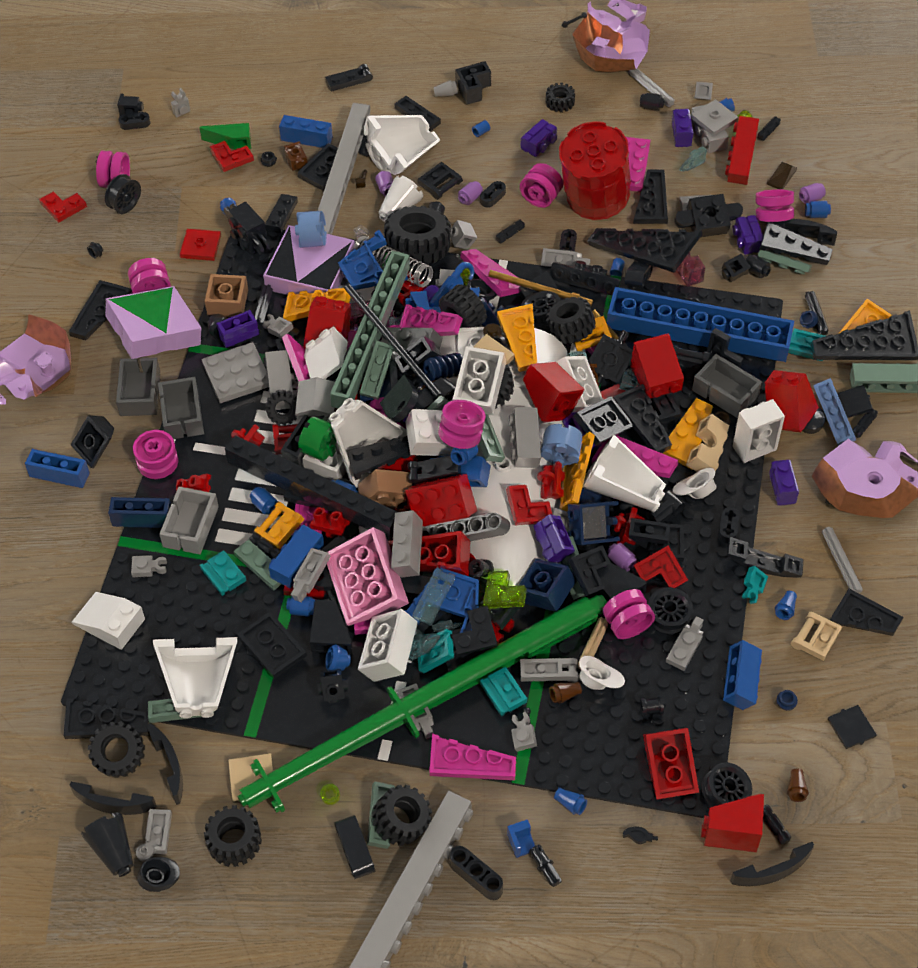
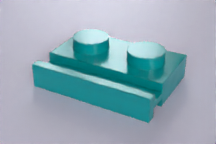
[788,328,825,361]
[200,550,246,596]
[417,629,454,673]
[480,667,527,716]

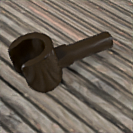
[356,170,368,188]

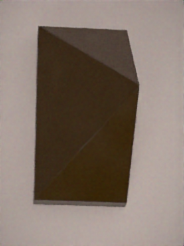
[767,162,797,189]

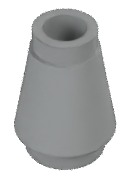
[433,80,458,97]

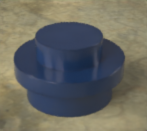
[800,311,818,329]
[776,690,798,711]

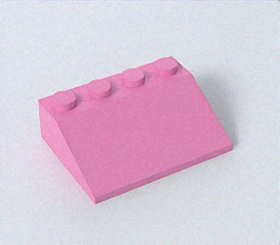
[327,527,409,626]

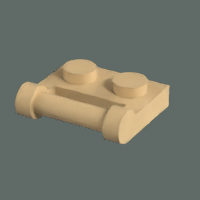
[791,612,842,661]

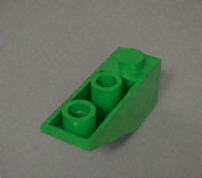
[200,123,251,150]

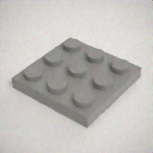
[202,342,269,403]

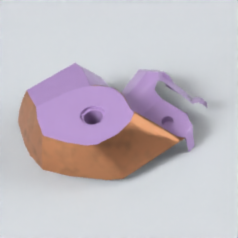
[572,0,650,72]
[0,315,71,404]
[812,439,918,518]

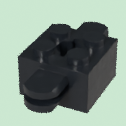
[674,194,743,238]
[224,201,270,255]

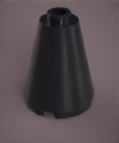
[81,812,133,877]

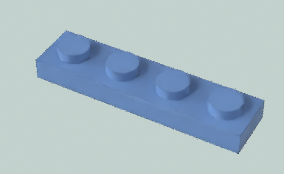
[813,378,856,446]

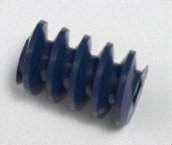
[423,352,463,382]

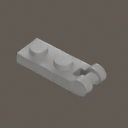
[520,658,579,682]

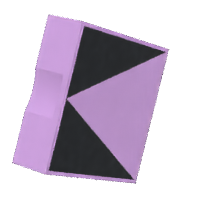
[263,225,355,295]

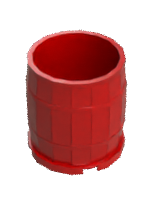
[559,121,631,220]

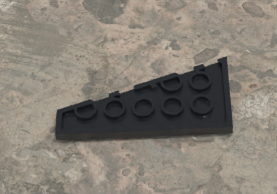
[587,228,703,273]
[810,310,918,360]

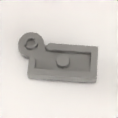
[136,809,172,862]

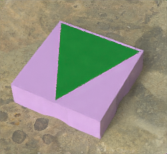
[106,286,201,359]

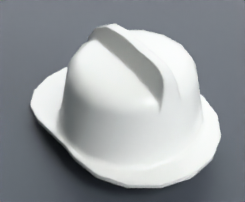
[673,468,716,499]
[579,656,625,690]

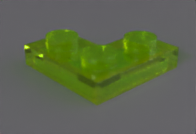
[483,570,527,609]

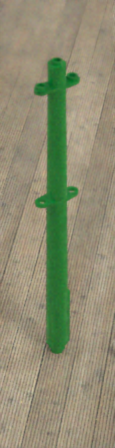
[237,595,607,813]

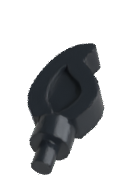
[623,826,658,844]

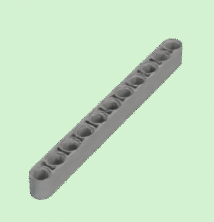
[318,103,370,235]

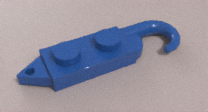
[429,262,474,307]

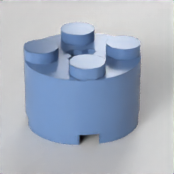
[295,211,327,248]
[541,424,582,468]

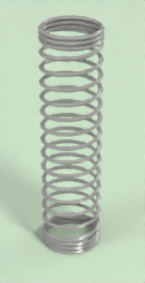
[353,236,433,287]

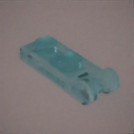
[412,567,456,625]

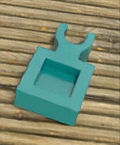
[742,566,768,604]

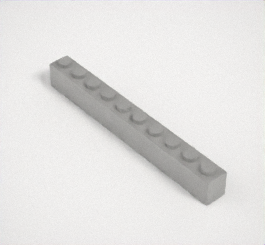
[349,791,473,968]

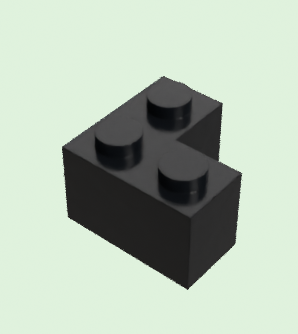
[455,61,491,105]

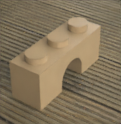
[686,414,729,472]

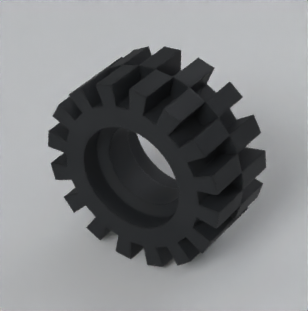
[546,83,575,113]
[266,390,297,426]

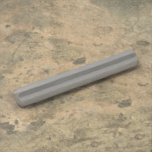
[628,68,675,107]
[822,527,863,593]

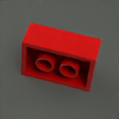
[405,473,477,526]

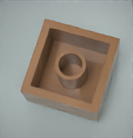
[205,274,248,317]
[358,469,412,509]

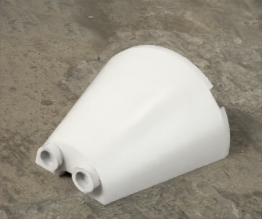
[364,115,440,175]
[329,398,407,488]
[583,435,666,512]
[153,637,237,718]

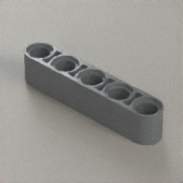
[422,513,510,541]

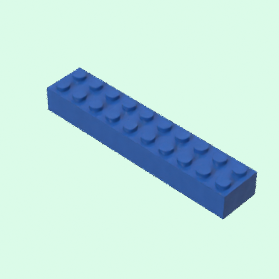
[607,287,794,362]

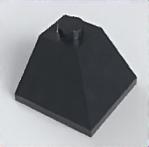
[71,415,114,468]

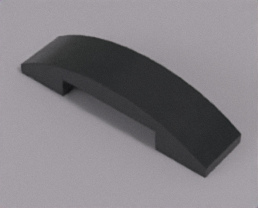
[767,219,837,246]
[727,537,804,578]
[147,723,183,805]
[70,782,157,815]
[730,842,814,886]

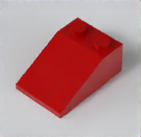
[643,728,699,799]

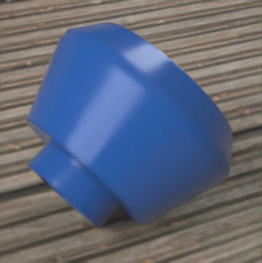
[326,645,351,671]

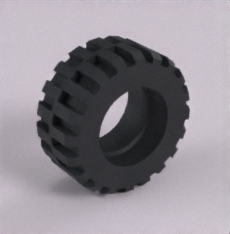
[384,206,451,266]

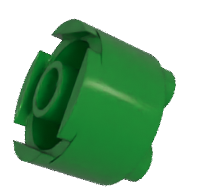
[298,417,337,461]

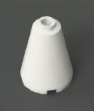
[379,175,423,222]

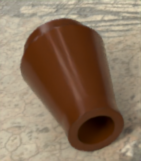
[549,682,582,704]
[787,768,809,802]

